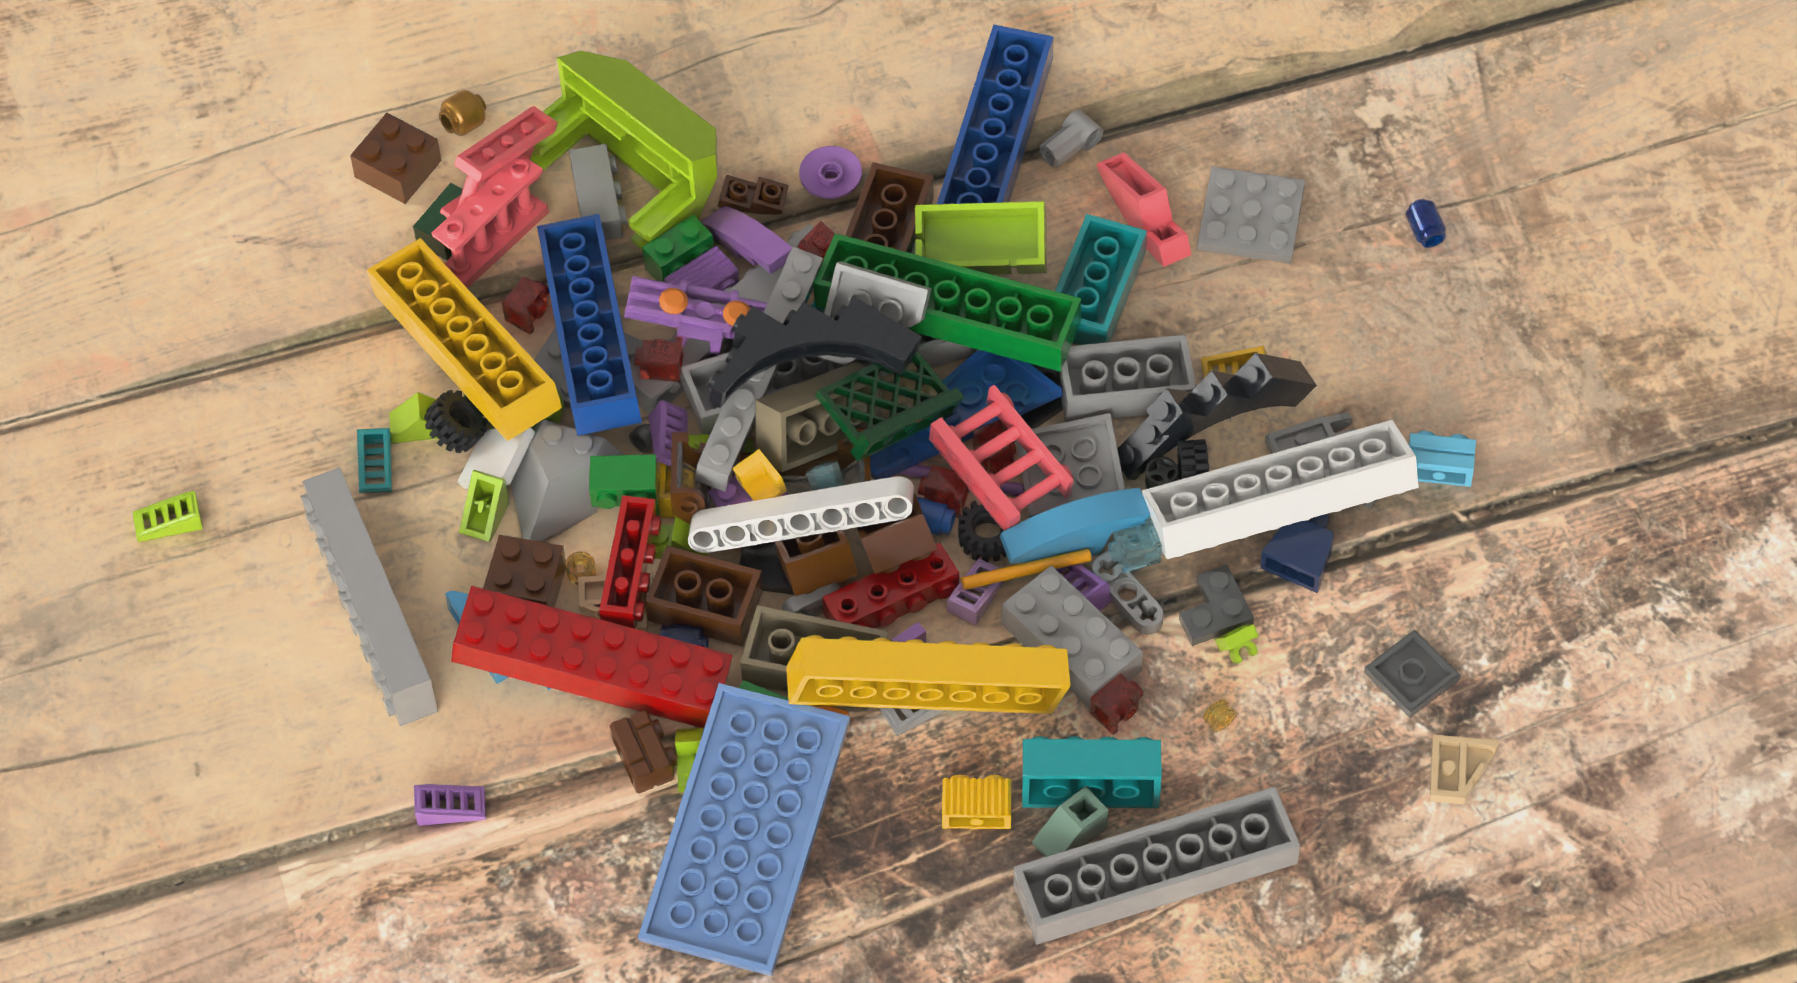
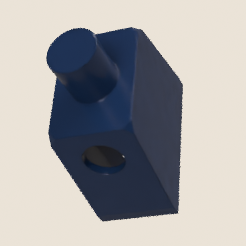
[1260,514,1334,593]

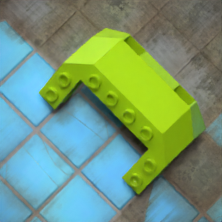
[530,50,718,251]

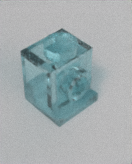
[1108,518,1162,573]

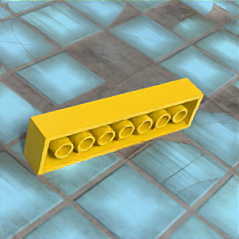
[367,238,562,441]
[786,635,1071,714]

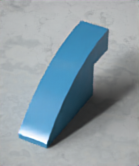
[1000,488,1151,564]

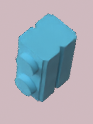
[1408,431,1476,487]

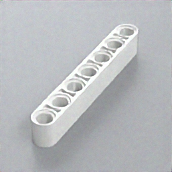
[688,476,914,553]

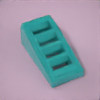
[357,428,392,494]

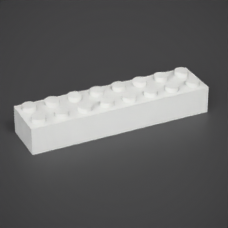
[1142,420,1419,559]

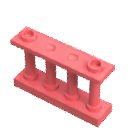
[440,105,558,218]
[432,154,549,289]
[929,385,1074,531]

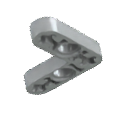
[1092,524,1164,635]

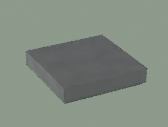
[1364,630,1460,718]

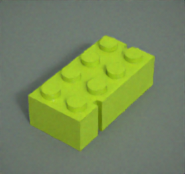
[915,201,1047,275]

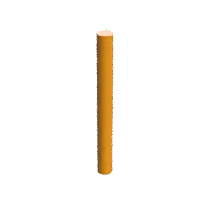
[961,548,1091,590]

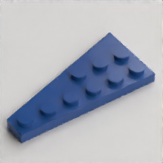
[859,350,1063,480]

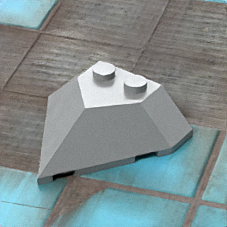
[511,420,624,542]

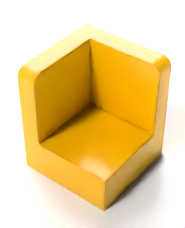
[732,449,787,501]

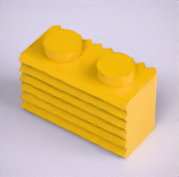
[942,775,1011,829]

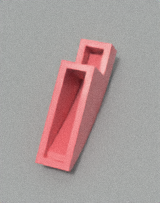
[1096,152,1192,267]

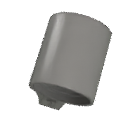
[1040,110,1104,167]

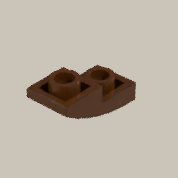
[718,175,789,214]

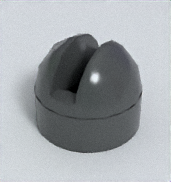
[629,424,653,453]

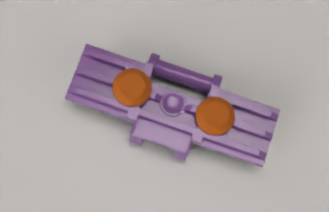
[624,276,768,355]

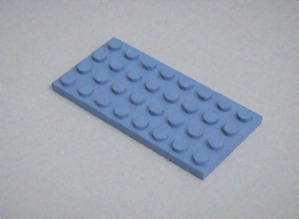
[638,683,851,976]

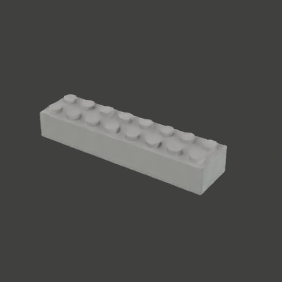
[300,467,438,726]
[1014,787,1300,945]

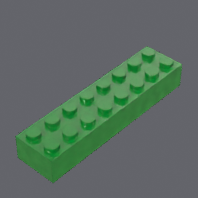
[813,233,1081,372]

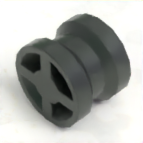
[1145,456,1179,489]

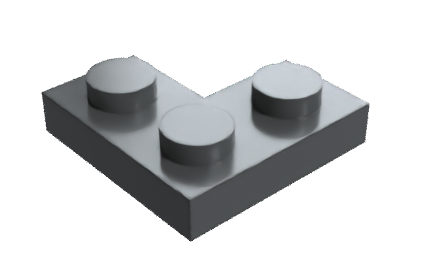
[1179,565,1254,646]

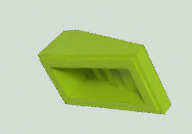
[132,491,203,542]

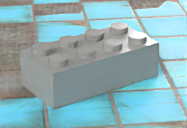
[1056,335,1196,422]
[1002,566,1143,711]

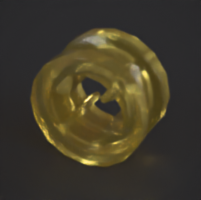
[565,551,596,585]
[1202,699,1237,732]

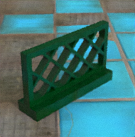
[815,352,964,462]

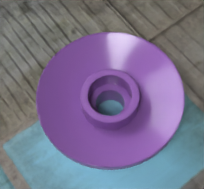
[799,146,862,199]

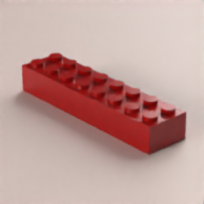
[451,585,733,728]

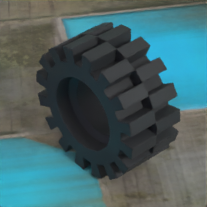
[424,390,488,453]
[1177,439,1209,480]
[958,500,1007,563]

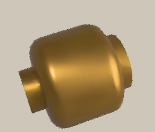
[439,90,486,136]

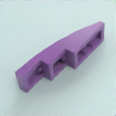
[701,206,792,274]

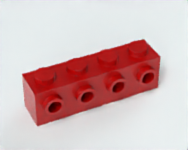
[599,495,662,629]
[822,542,959,628]

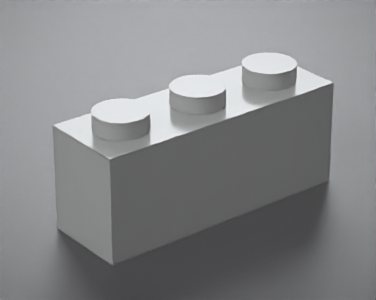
[569,144,627,240]

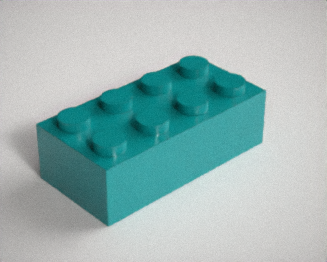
[1055,214,1147,345]
[1022,736,1162,808]

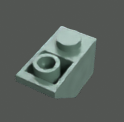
[1032,786,1108,857]

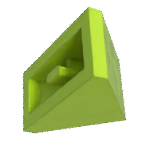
[389,392,455,444]
[459,470,509,542]

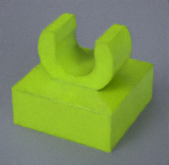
[1214,624,1259,664]

